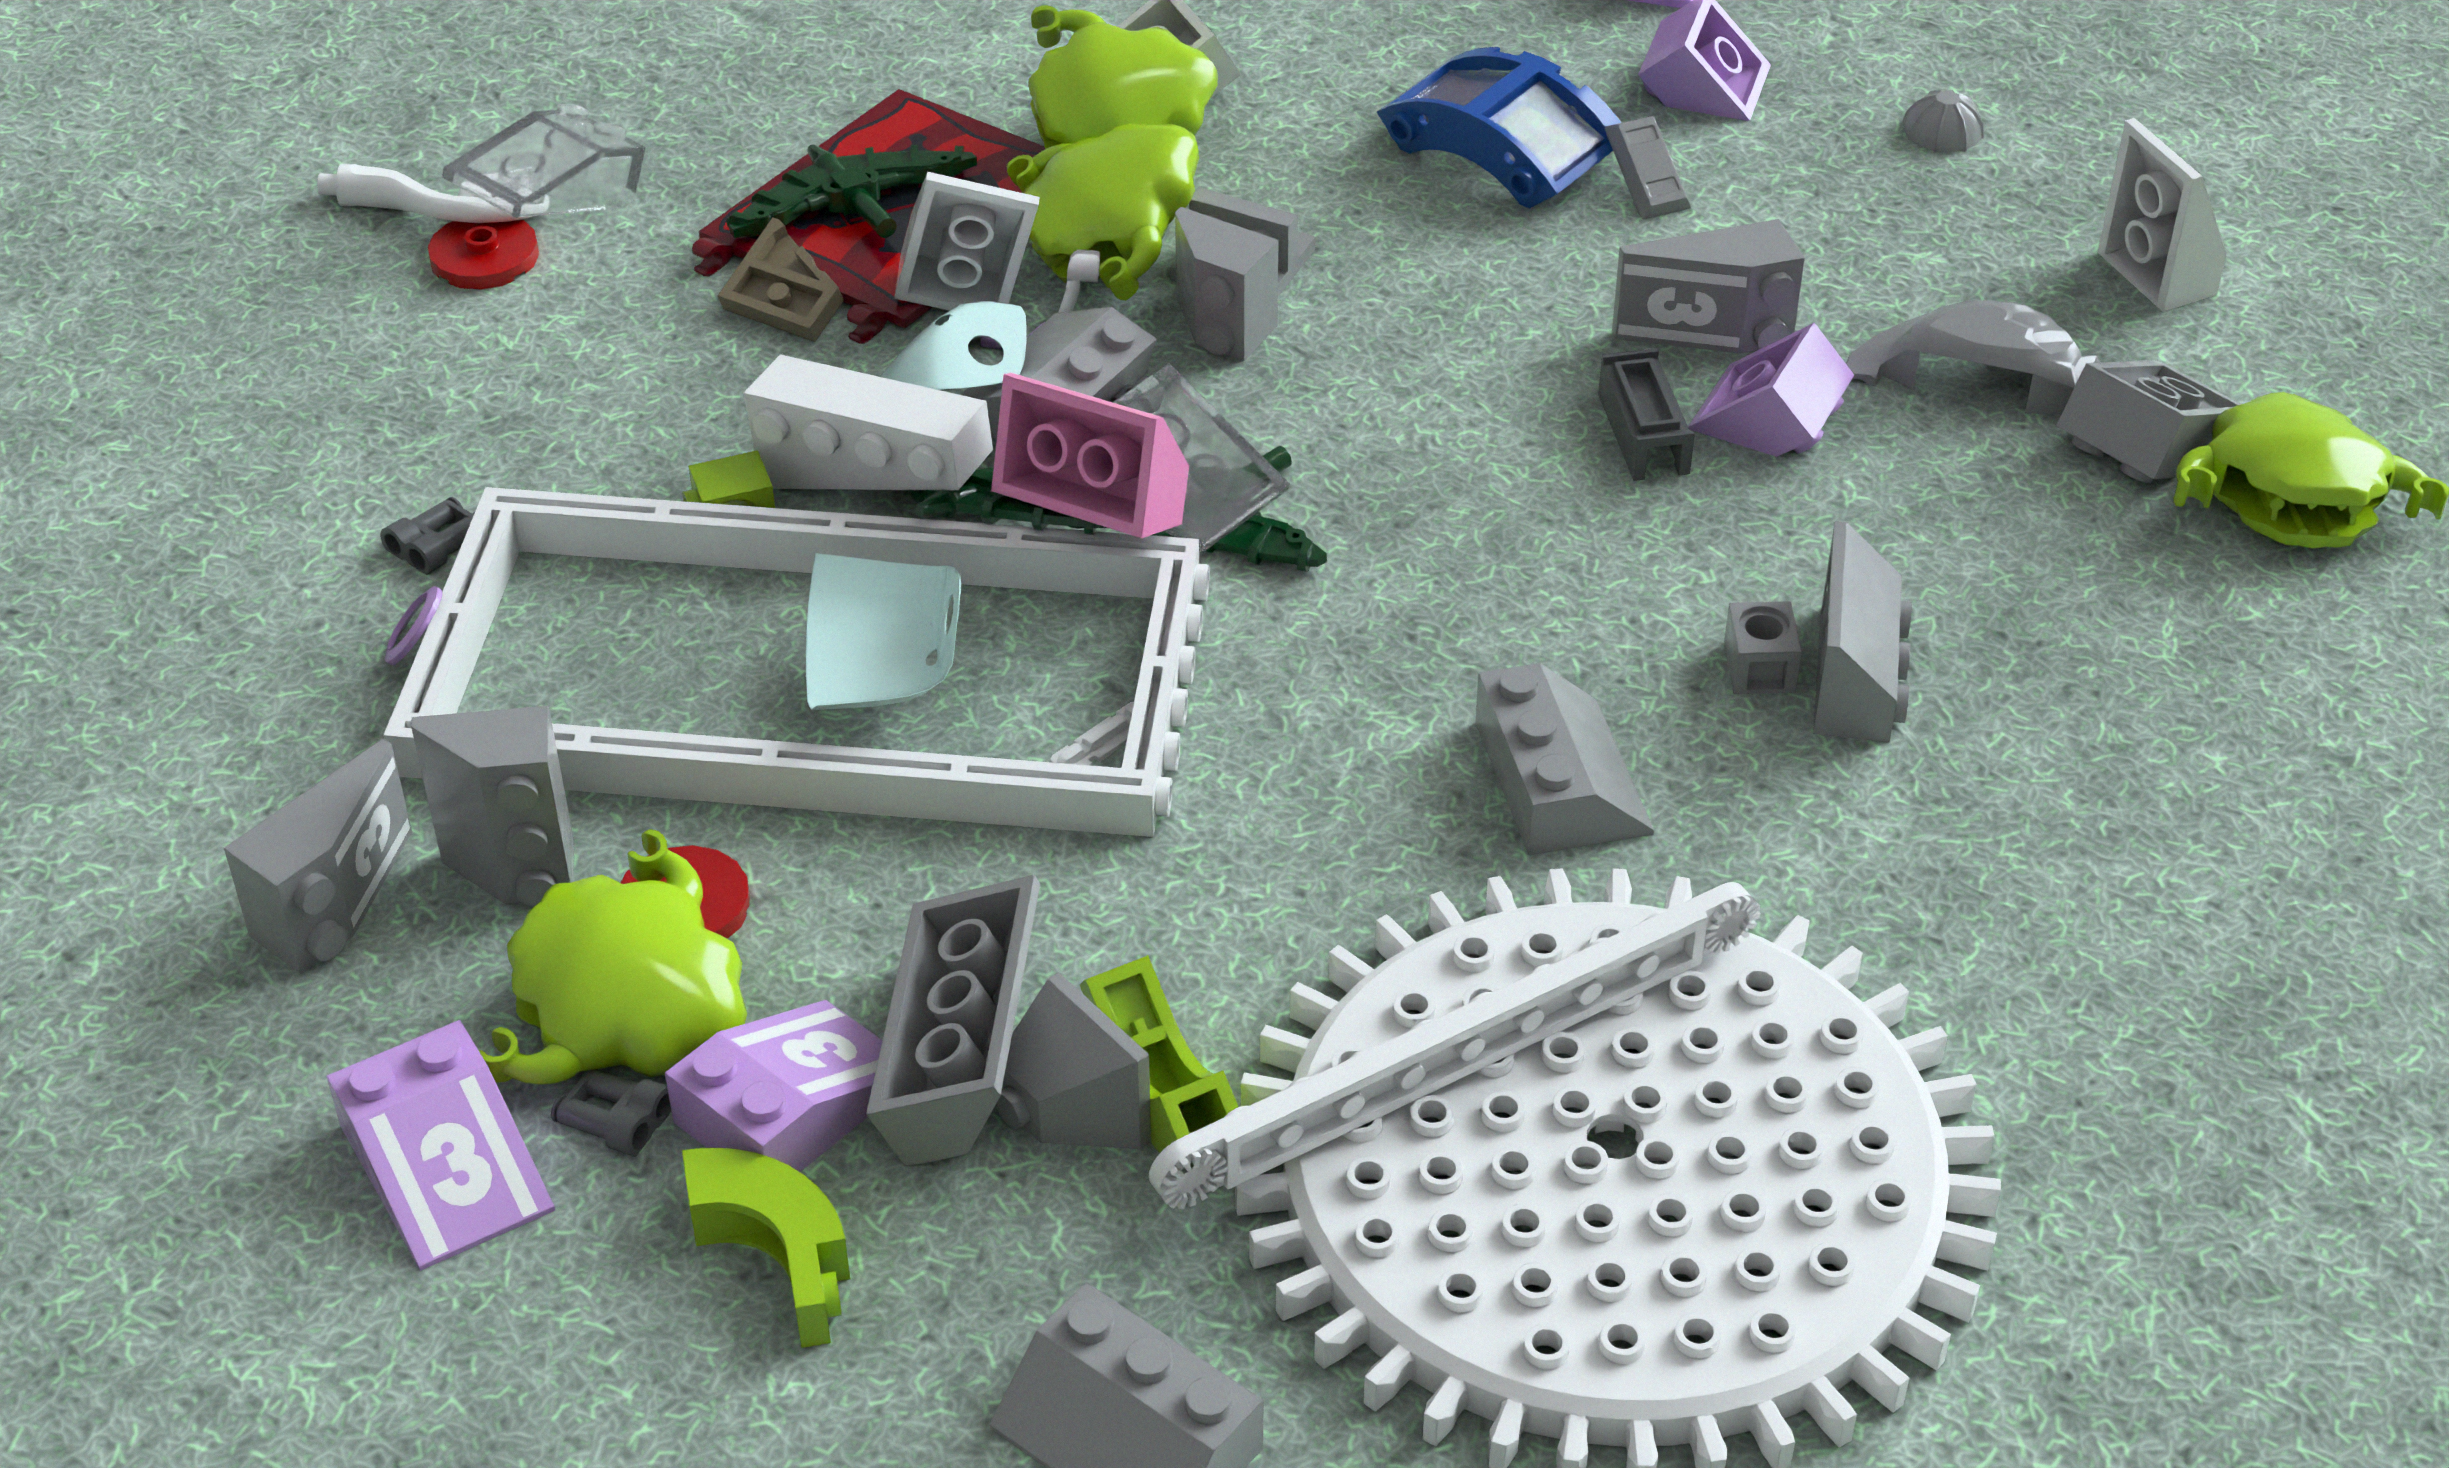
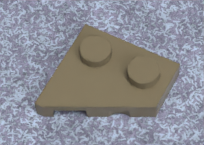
[718,218,844,342]

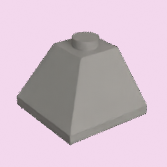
[995,972,1151,1149]

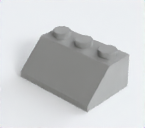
[961,307,1157,441]
[1813,521,1912,742]
[1475,663,1654,855]
[411,706,574,907]
[990,1282,1264,1468]

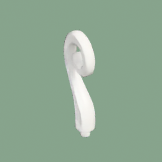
[317,164,546,223]

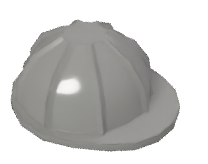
[1902,90,1984,152]

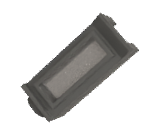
[1598,348,1695,481]

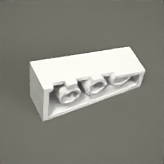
[743,354,993,490]

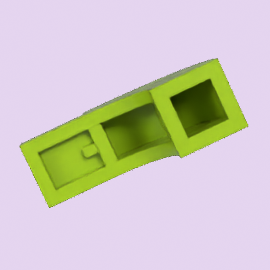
[1080,955,1239,1153]
[682,1148,850,1348]

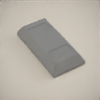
[1605,115,1691,220]

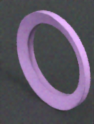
[385,586,442,665]

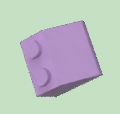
[1638,0,1771,121]
[1688,323,1854,457]

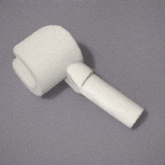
[1058,249,1100,313]

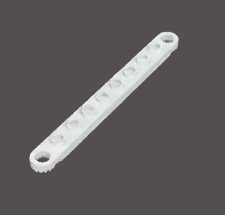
[1149,882,1761,1209]

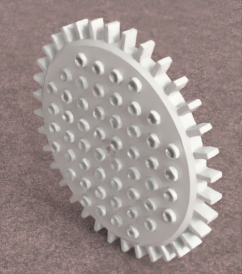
[1235,868,2001,1468]

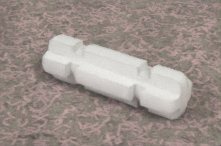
[1050,702,1134,766]

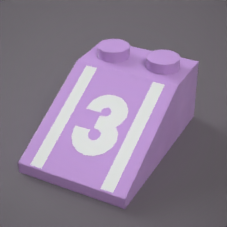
[665,1000,882,1172]
[326,1020,555,1271]

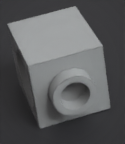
[1724,601,1802,694]

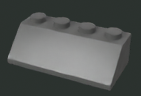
[866,875,1040,1166]

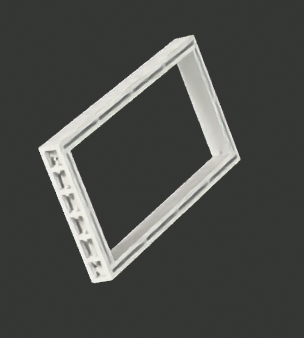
[383,487,1210,837]

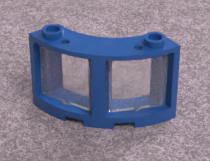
[1377,47,1621,209]

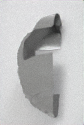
[1846,300,2100,414]

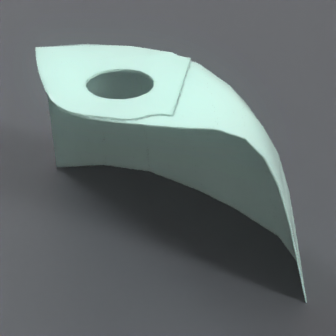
[879,301,1026,390]
[806,553,961,710]

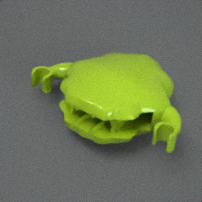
[1028,5,1218,149]
[1007,123,1199,301]
[2173,392,2449,549]
[479,829,748,1085]

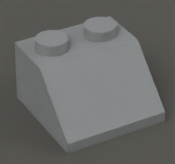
[1175,207,1278,361]

